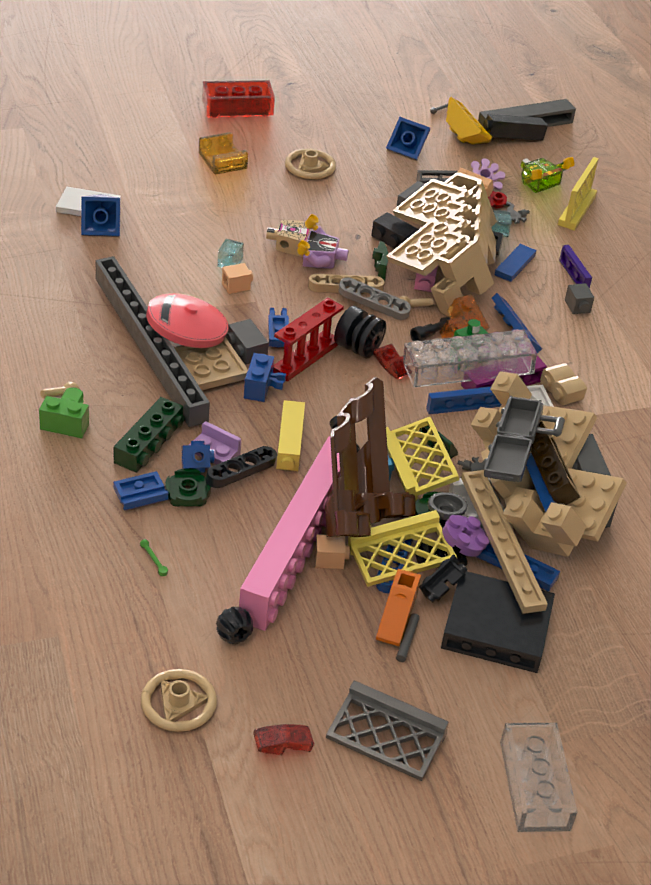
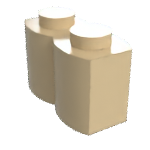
[540,363,587,405]

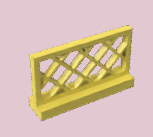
[558,157,599,231]
[386,417,460,502]
[348,510,457,587]

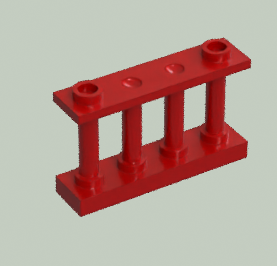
[273,298,344,382]

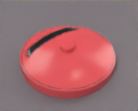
[146,293,228,348]

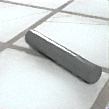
[396,613,420,662]

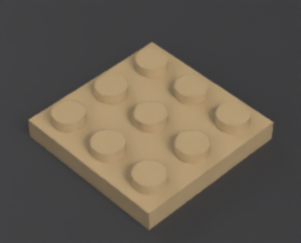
[174,337,248,390]

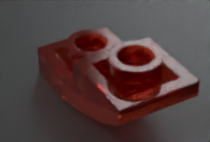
[373,343,415,380]
[253,724,315,756]

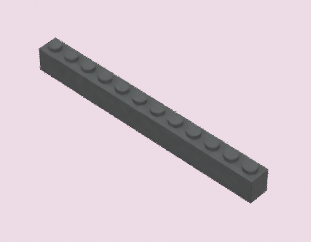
[95,256,210,427]

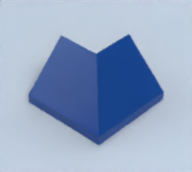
[386,116,431,160]
[81,194,120,236]

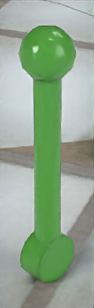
[140,539,168,576]

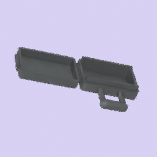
[483,396,565,482]

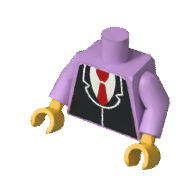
[297,214,349,269]

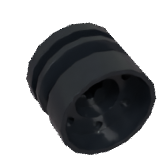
[334,306,387,359]

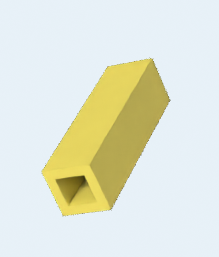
[276,400,305,471]

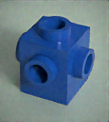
[181,441,214,473]

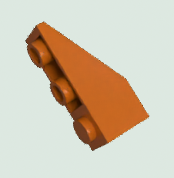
[376,569,421,646]

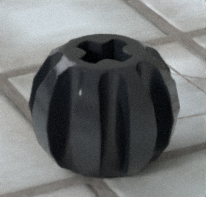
[216,606,253,644]

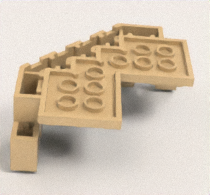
[386,172,497,318]
[471,372,627,557]

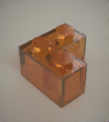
[439,294,490,349]

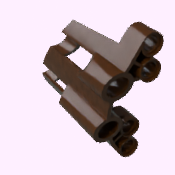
[325,377,416,538]

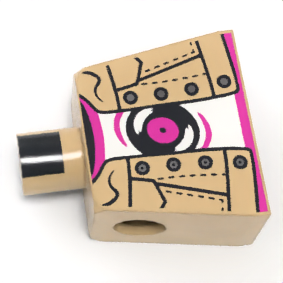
[266,220,311,257]

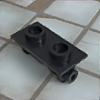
[419,554,468,603]

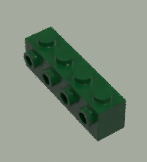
[113,397,185,473]

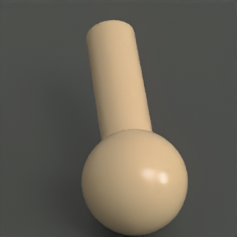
[400,296,434,310]
[40,382,80,398]

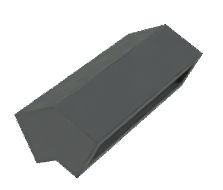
[416,170,458,184]

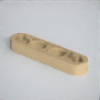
[308,274,384,294]

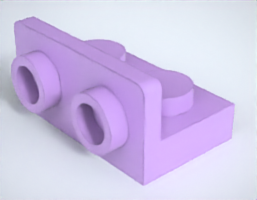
[189,421,241,465]

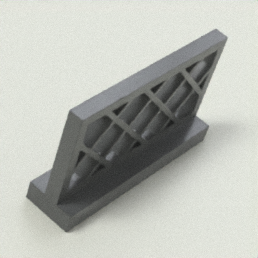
[326,680,449,781]

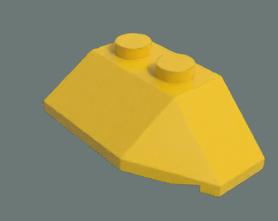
[446,97,492,145]

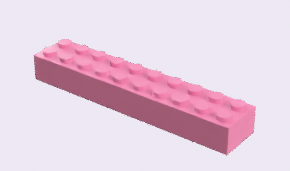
[239,436,340,631]

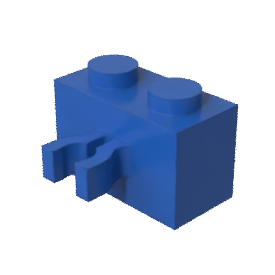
[244,353,286,402]

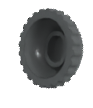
[428,492,468,521]

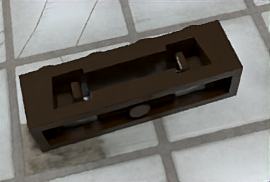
[531,421,581,505]

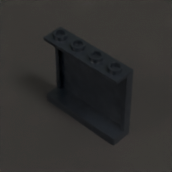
[441,571,555,673]

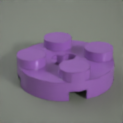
[442,515,489,557]

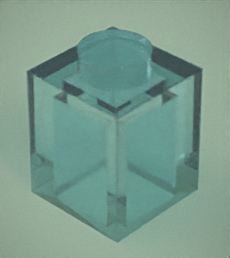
[491,210,511,237]
[217,239,244,268]

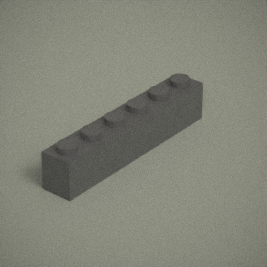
[478,99,576,127]

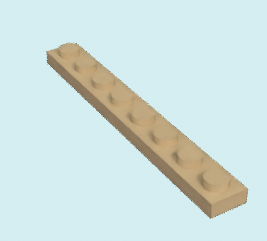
[461,470,548,614]

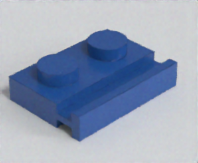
[113,471,168,510]

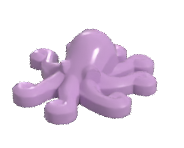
[471,158,505,190]

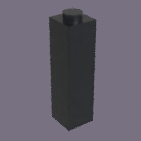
[483,113,548,141]

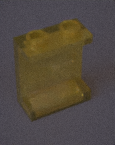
[199,132,248,175]

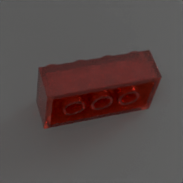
[202,80,275,118]

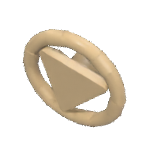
[285,148,336,180]
[141,669,217,732]

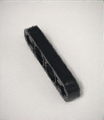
[205,446,277,488]

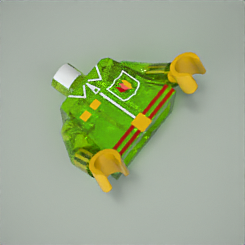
[520,157,575,193]

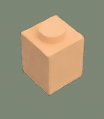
[222,263,253,294]
[315,534,350,569]

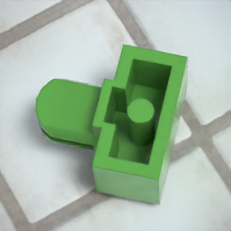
[39,388,89,438]

